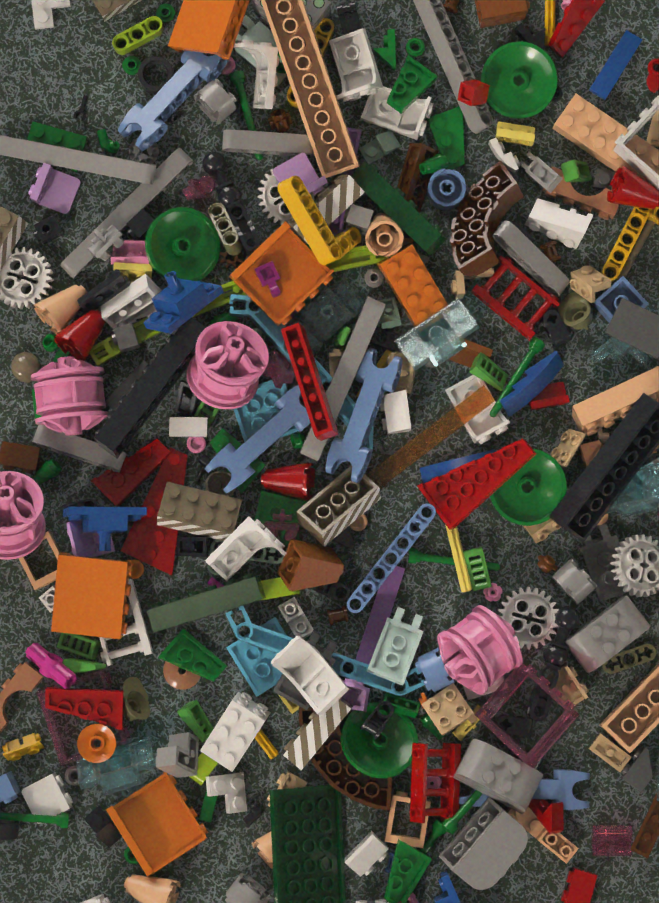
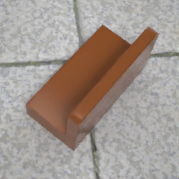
[449,336,493,368]

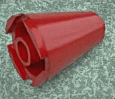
[607,166,659,209]
[54,310,105,361]
[261,462,315,501]

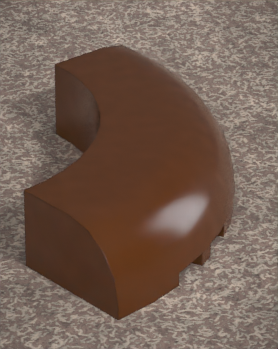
[450,161,524,277]
[299,706,393,811]

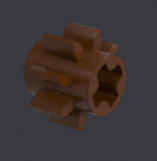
[268,109,293,133]
[220,251,243,270]

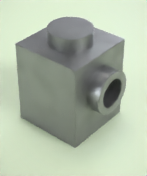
[112,321,140,353]

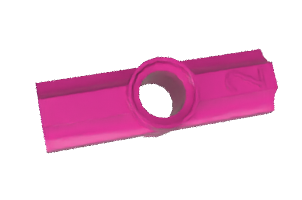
[25,643,77,689]

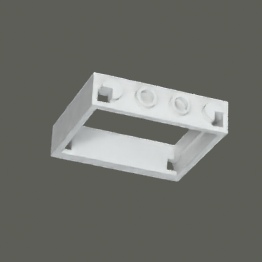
[613,95,659,190]

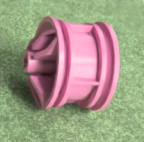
[187,321,269,409]
[31,356,109,436]
[0,471,46,560]
[437,605,523,695]

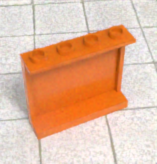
[168,0,250,60]
[230,221,334,326]
[51,552,133,639]
[106,772,208,877]

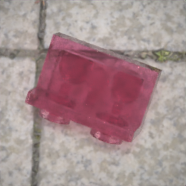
[591,825,633,856]

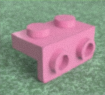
[111,240,149,264]

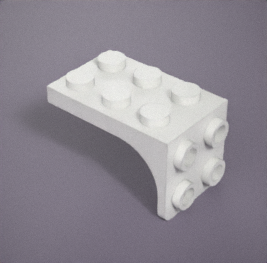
[329,28,383,102]
[233,40,279,109]
[361,86,434,140]
[445,375,510,445]
[205,516,287,581]
[271,636,349,716]
[200,692,270,772]

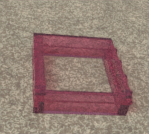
[475,663,579,768]
[36,669,131,766]

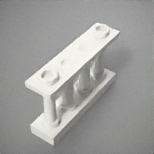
[99,579,153,666]

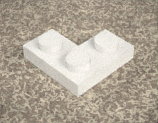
[31,0,71,30]
[206,772,247,814]

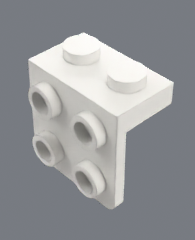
[22,772,73,824]

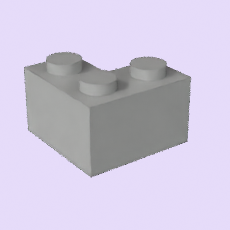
[155,732,199,778]

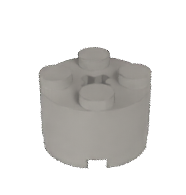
[194,79,237,125]
[552,558,597,604]
[225,873,271,903]

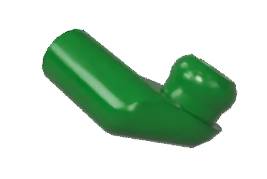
[97,129,120,153]

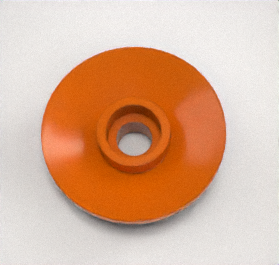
[77,724,116,763]

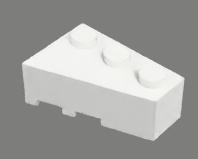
[525,198,593,249]
[100,274,162,328]

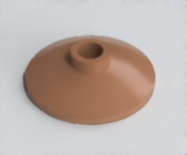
[163,661,201,690]

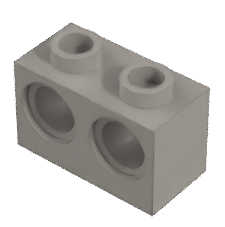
[343,204,374,235]

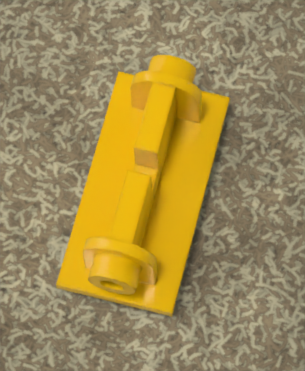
[2,733,44,761]

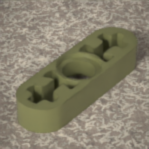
[602,644,656,674]

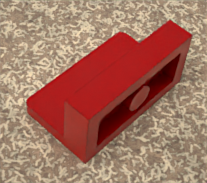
[529,382,570,411]

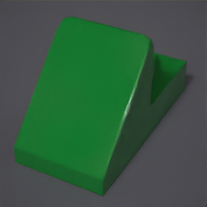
[373,29,396,70]

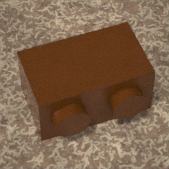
[0,441,42,474]

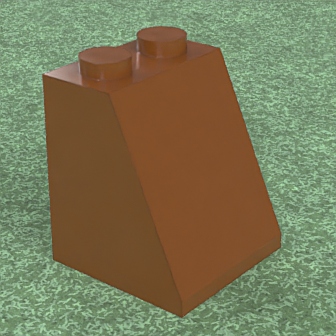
[475,0,530,28]
[277,539,344,591]

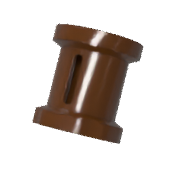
[443,0,460,14]
[540,241,562,263]
[327,605,349,626]

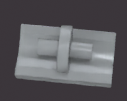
[87,224,124,261]

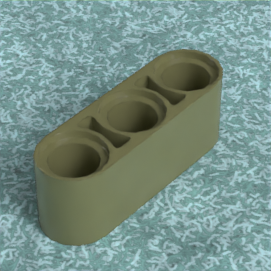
[208,203,243,255]

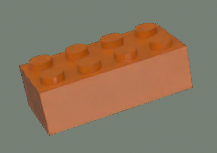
[377,244,451,330]

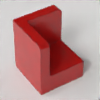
[457,79,490,106]

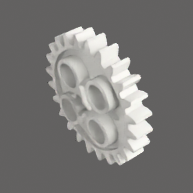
[257,165,317,225]
[0,247,54,309]
[610,534,659,597]
[498,587,559,650]

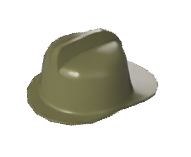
[558,292,593,330]
[123,677,150,722]

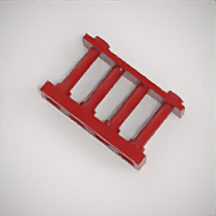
[471,255,560,341]
[410,743,461,823]

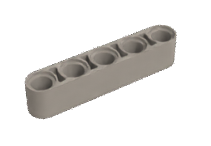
[222,129,315,157]
[493,220,570,297]
[32,425,126,472]

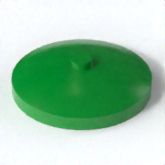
[481,42,558,119]
[145,207,220,281]
[490,448,567,526]
[341,702,418,778]

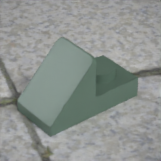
[359,131,401,165]
[377,297,401,329]

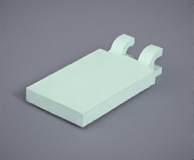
[235,15,287,87]
[367,607,424,686]

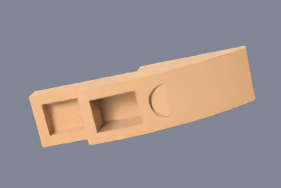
[507,807,579,864]

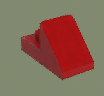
[528,799,564,834]

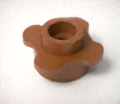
[538,555,558,573]

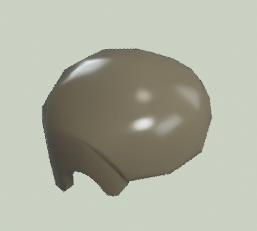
[11,352,40,383]
[205,471,236,497]

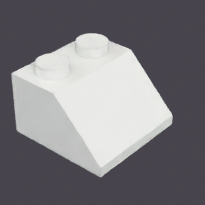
[380,390,411,434]
[344,831,388,877]

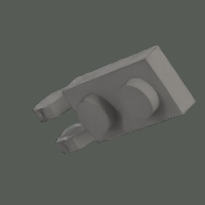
[520,151,563,193]

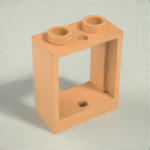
[19,531,61,590]
[384,791,431,848]

